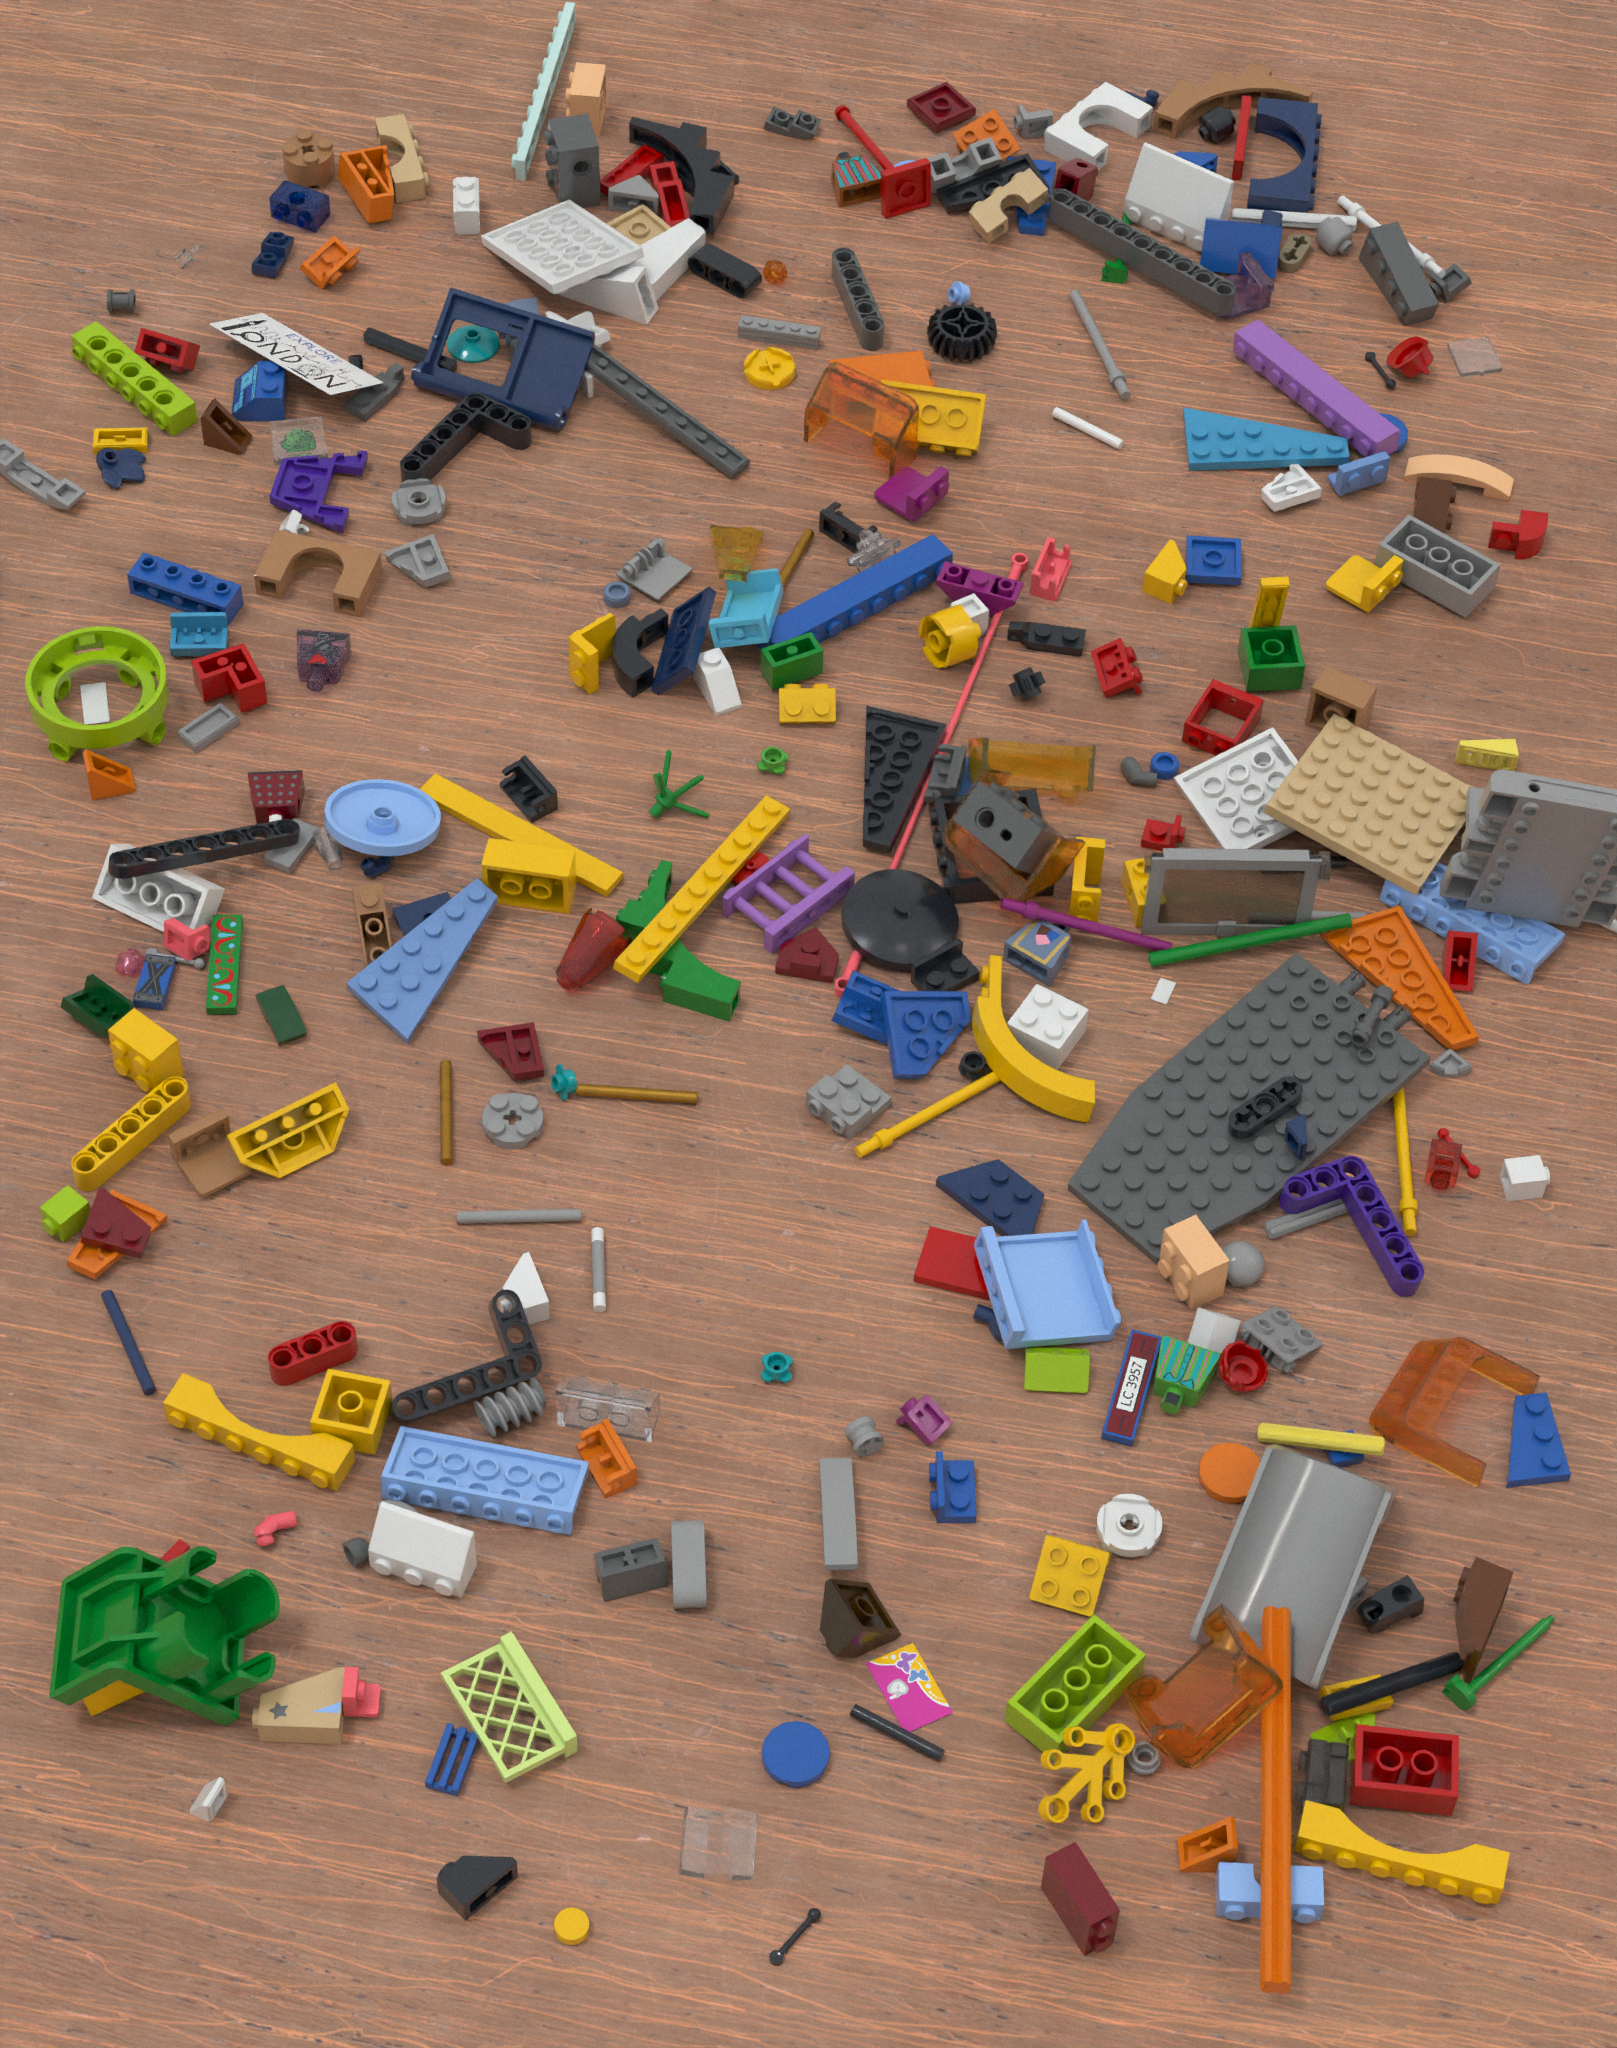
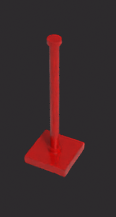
[835,105,931,219]

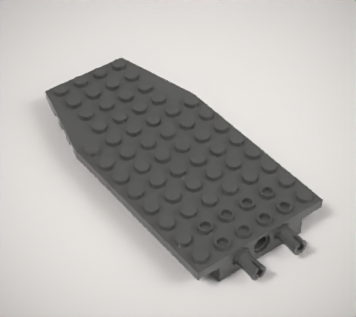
[1068,953,1431,1265]

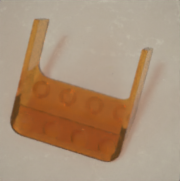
[1368,1337,1540,1487]

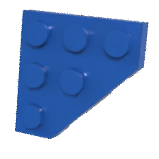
[880,991,971,1079]

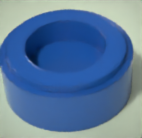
[1150,752,1179,780]

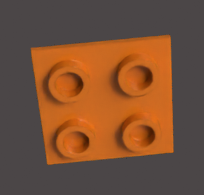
[952,109,1021,162]

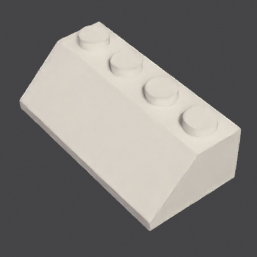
[92,844,225,932]

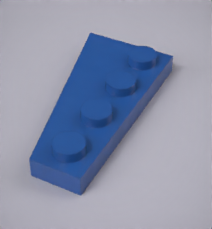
[1006,157,1056,236]

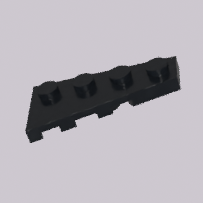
[936,153,1050,213]

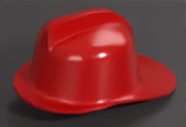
[1386,336,1433,378]

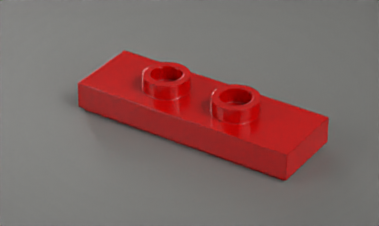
[600,144,664,196]

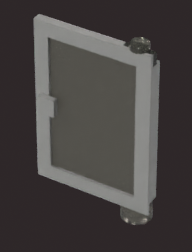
[1141,848,1331,936]

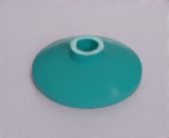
[447,325,499,363]

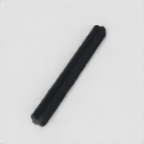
[1319,1652,1464,1716]

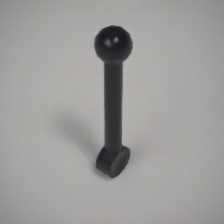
[1365,352,1396,389]
[769,1908,821,1966]

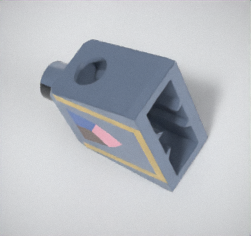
[1003,918,1072,987]

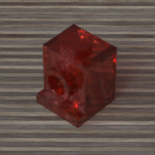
[1424,1139,1462,1190]

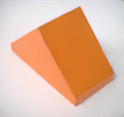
[83,749,136,800]
[1177,1816,1238,1872]

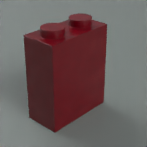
[1041,1842,1120,1956]

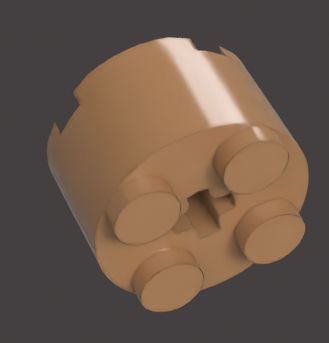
[282,129,335,189]

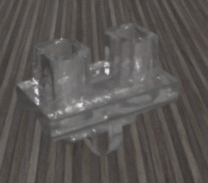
[846,529,901,573]

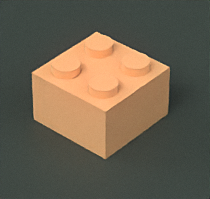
[565,62,607,136]
[1158,1215,1230,1310]

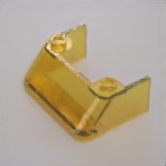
[967,737,1096,797]

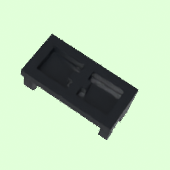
[819,502,880,557]
[500,755,558,823]

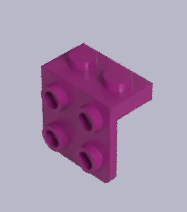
[874,466,949,523]

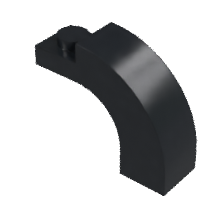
[612,608,668,698]

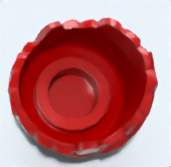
[1218,1340,1268,1393]

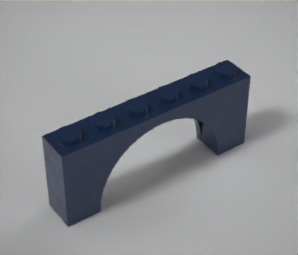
[1247,97,1322,213]

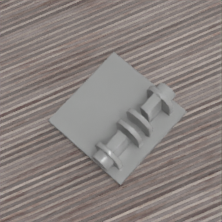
[616,537,693,601]
[1240,1306,1324,1374]

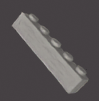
[738,315,821,350]

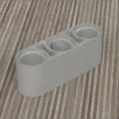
[671,1520,707,1608]

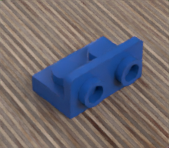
[929,1451,976,1523]

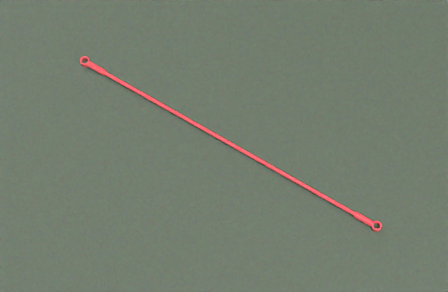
[834,553,1028,998]

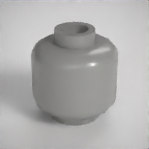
[1315,217,1353,255]

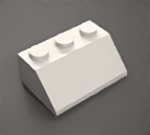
[368,1501,477,1598]

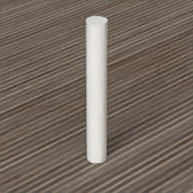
[1052,407,1124,450]

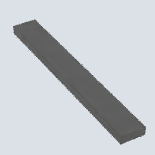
[585,344,750,479]

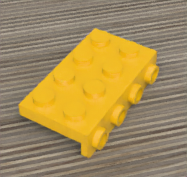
[872,379,987,457]

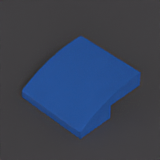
[831,971,900,1044]

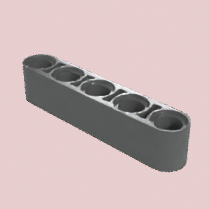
[832,247,884,351]

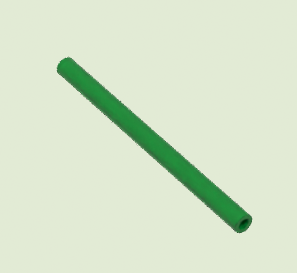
[1148,913,1352,967]

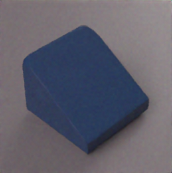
[1284,1114,1307,1161]

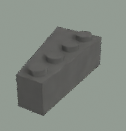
[1358,221,1439,326]

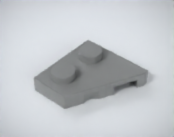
[384,534,451,588]

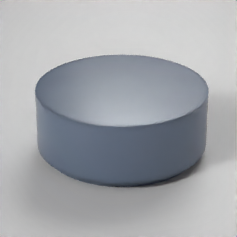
[603,582,631,608]

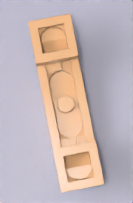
[1404,454,1514,501]

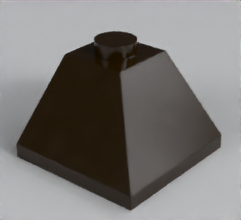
[820,1578,901,1658]

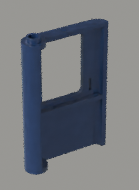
[411,287,595,432]

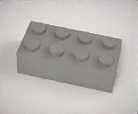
[1375,514,1501,618]

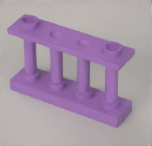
[722,834,855,954]

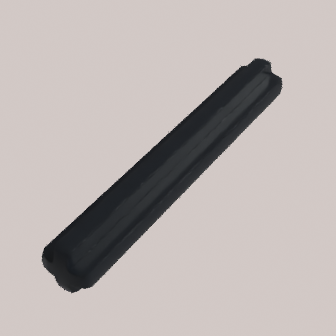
[363,327,457,372]

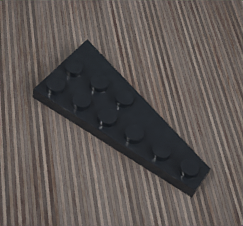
[863,706,946,853]

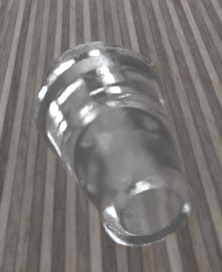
[312,826,345,870]

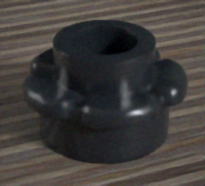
[958,1051,988,1079]

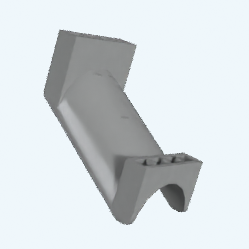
[1188,1444,1398,1689]

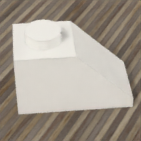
[693,647,742,716]
[499,1252,550,1329]

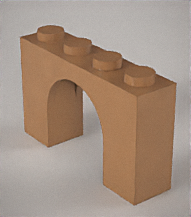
[254,529,382,617]

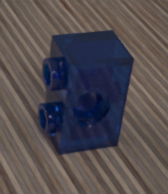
[269,180,331,233]

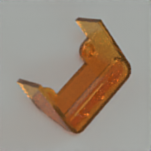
[804,362,919,479]
[942,769,1086,903]

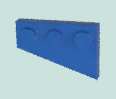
[1506,1392,1571,1488]

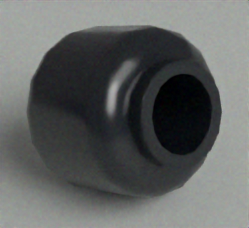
[1198,106,1236,144]

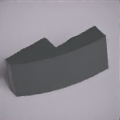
[763,107,821,139]

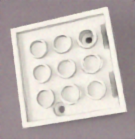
[1174,727,1298,849]

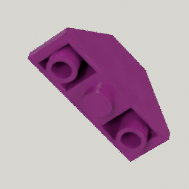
[936,562,1023,616]

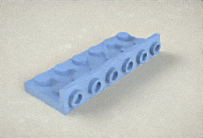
[1379,862,1566,985]
[381,1426,589,1535]

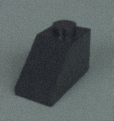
[436,1856,518,1921]

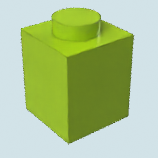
[40,1185,91,1242]

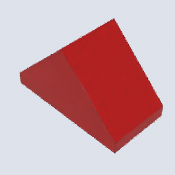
[1442,930,1478,991]

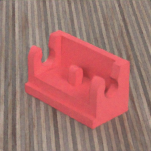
[1030,537,1072,602]

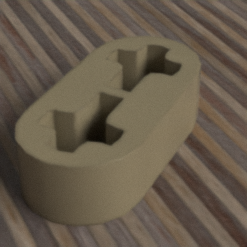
[1277,233,1312,273]

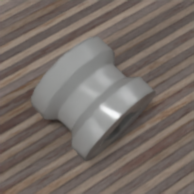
[845,1416,884,1457]

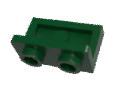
[60,974,134,1038]

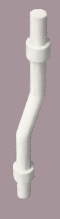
[1337,196,1446,279]

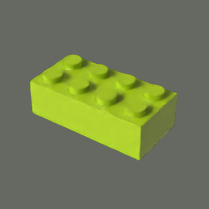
[1005,1614,1146,1761]

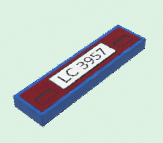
[1101,1329,1162,1446]

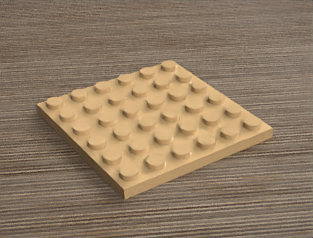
[1263,714,1473,895]

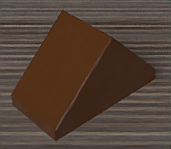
[200,399,253,455]

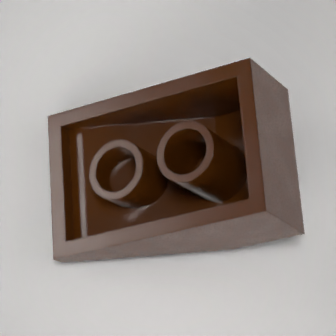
[1453,1557,1514,1684]

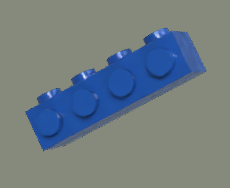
[127,552,244,626]

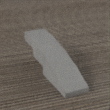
[819,1458,858,1570]

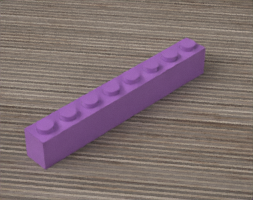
[1233,320,1400,457]

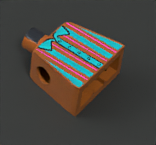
[831,152,881,208]

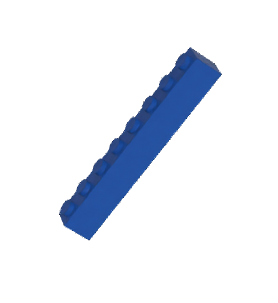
[757,534,953,650]

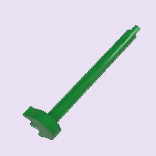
[1101,211,1130,284]
[1442,1615,1555,1710]

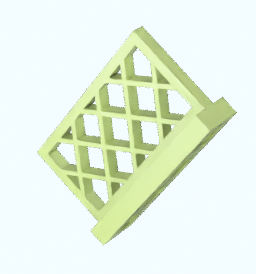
[441,1631,577,1783]

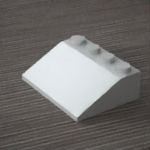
[1124,142,1234,252]

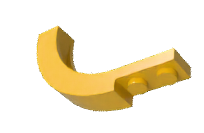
[972,955,1095,1123]

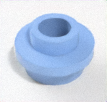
[948,281,970,305]

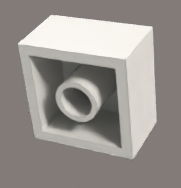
[1007,984,1089,1070]

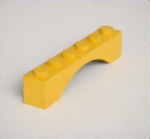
[163,1373,355,1491]
[1294,1800,1510,1905]

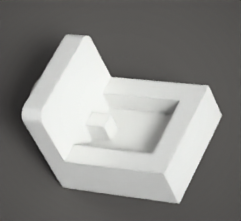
[568,311,611,348]

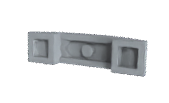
[0,438,86,510]

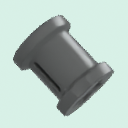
[107,289,136,313]

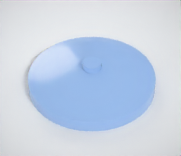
[324,779,441,856]

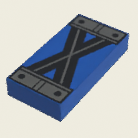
[133,954,177,1010]

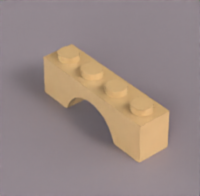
[375,114,429,203]

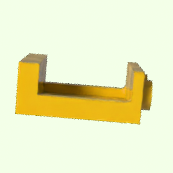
[1068,837,1106,923]

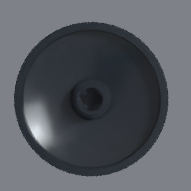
[841,869,959,971]

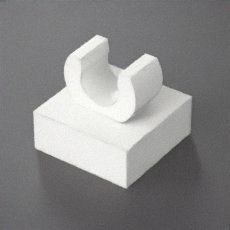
[279,509,309,535]

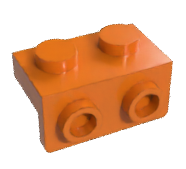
[299,235,361,290]

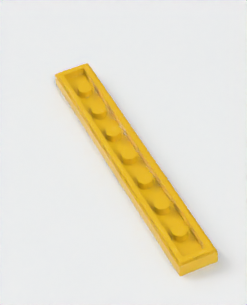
[420,773,623,897]

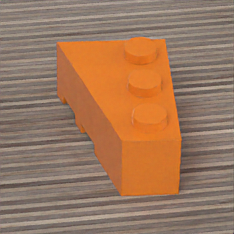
[338,145,394,223]

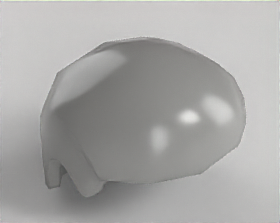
[1222,1241,1265,1287]

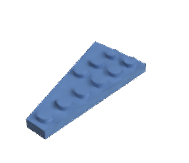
[346,878,498,1044]

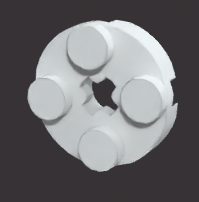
[1096,1494,1162,1557]

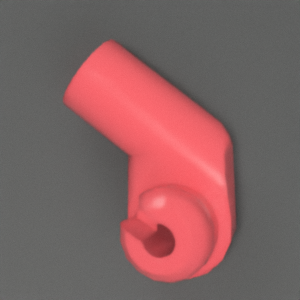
[254,1511,297,1546]

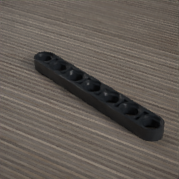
[108,819,300,879]

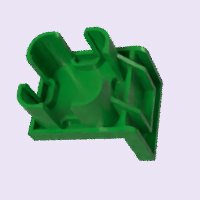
[49,1546,280,1726]

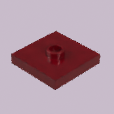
[907,82,976,133]

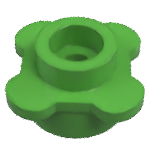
[757,747,789,775]

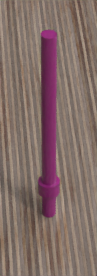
[1000,897,1172,951]

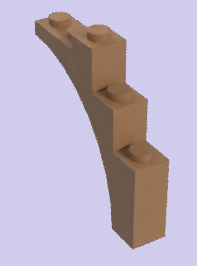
[1153,61,1313,139]

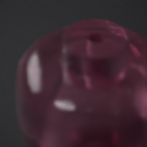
[115,948,145,977]

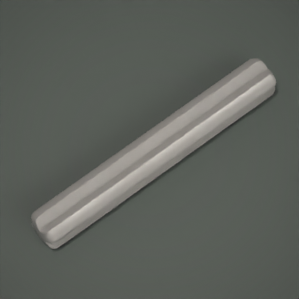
[1264,1198,1369,1239]

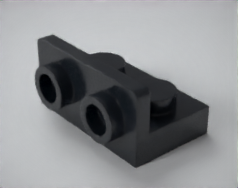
[911,939,980,991]

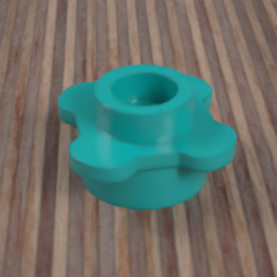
[551,1064,577,1100]
[761,1352,793,1383]

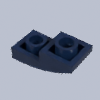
[252,232,294,278]

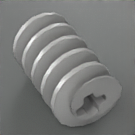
[474,1377,546,1438]

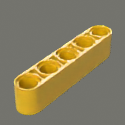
[71,1076,191,1191]

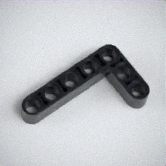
[400,393,532,483]
[389,1289,542,1424]

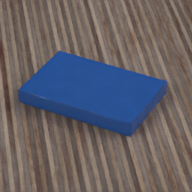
[1200,218,1282,279]

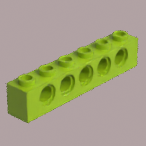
[71,321,198,436]

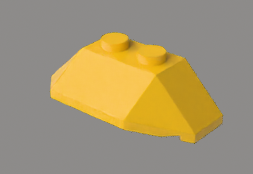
[226,1082,349,1179]

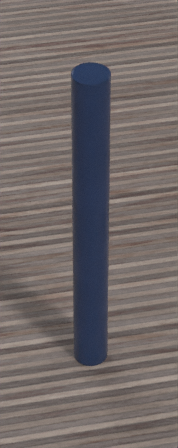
[101,1290,156,1396]

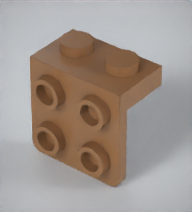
[168,1108,254,1197]

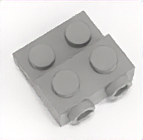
[806,1064,892,1140]

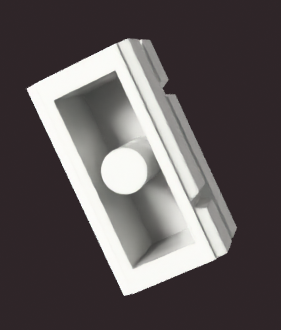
[453,177,480,235]

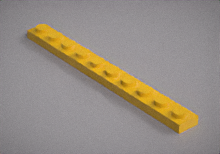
[613,795,790,983]

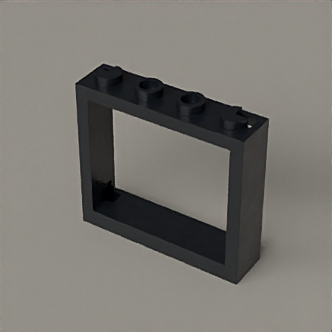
[929,789,1055,904]

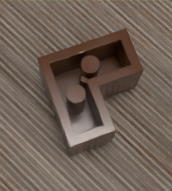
[1413,477,1457,534]

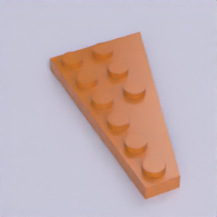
[1320,905,1479,1051]

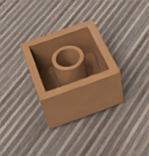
[1305,666,1377,732]

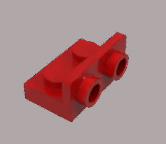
[1090,638,1144,698]

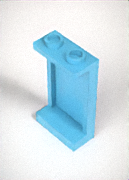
[709,568,784,648]

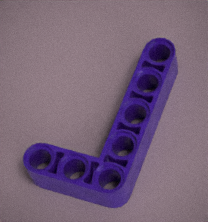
[1279,1155,1424,1297]

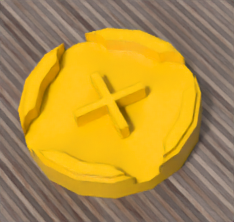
[744,347,796,390]

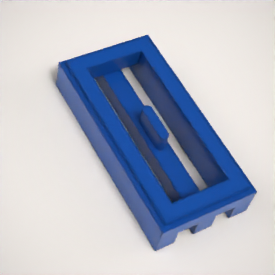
[425,1723,479,1796]

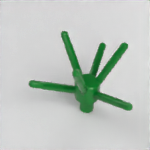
[648,750,709,818]

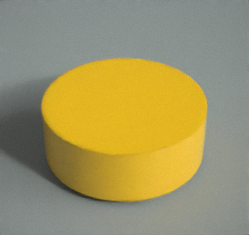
[554,1907,589,1945]

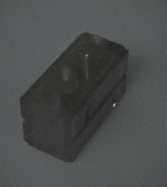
[1295,1739,1349,1814]

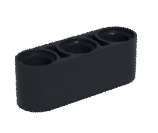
[688,243,762,299]

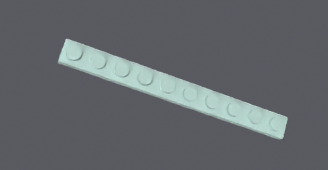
[511,2,576,181]

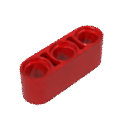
[268,1321,358,1386]

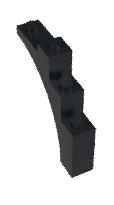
[629,117,734,235]

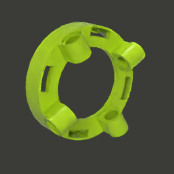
[25,626,169,762]

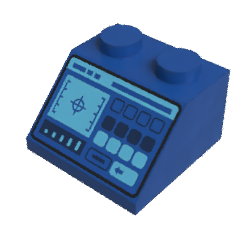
[231,361,288,421]

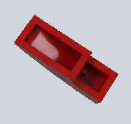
[648,161,690,228]

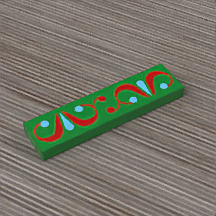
[206,915,243,1014]

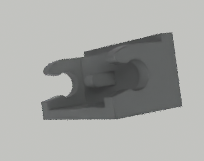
[924,744,967,803]
[593,1538,668,1602]

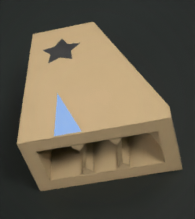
[252,1667,345,1744]

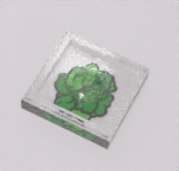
[269,416,328,466]

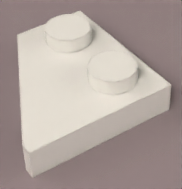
[1261,464,1322,512]

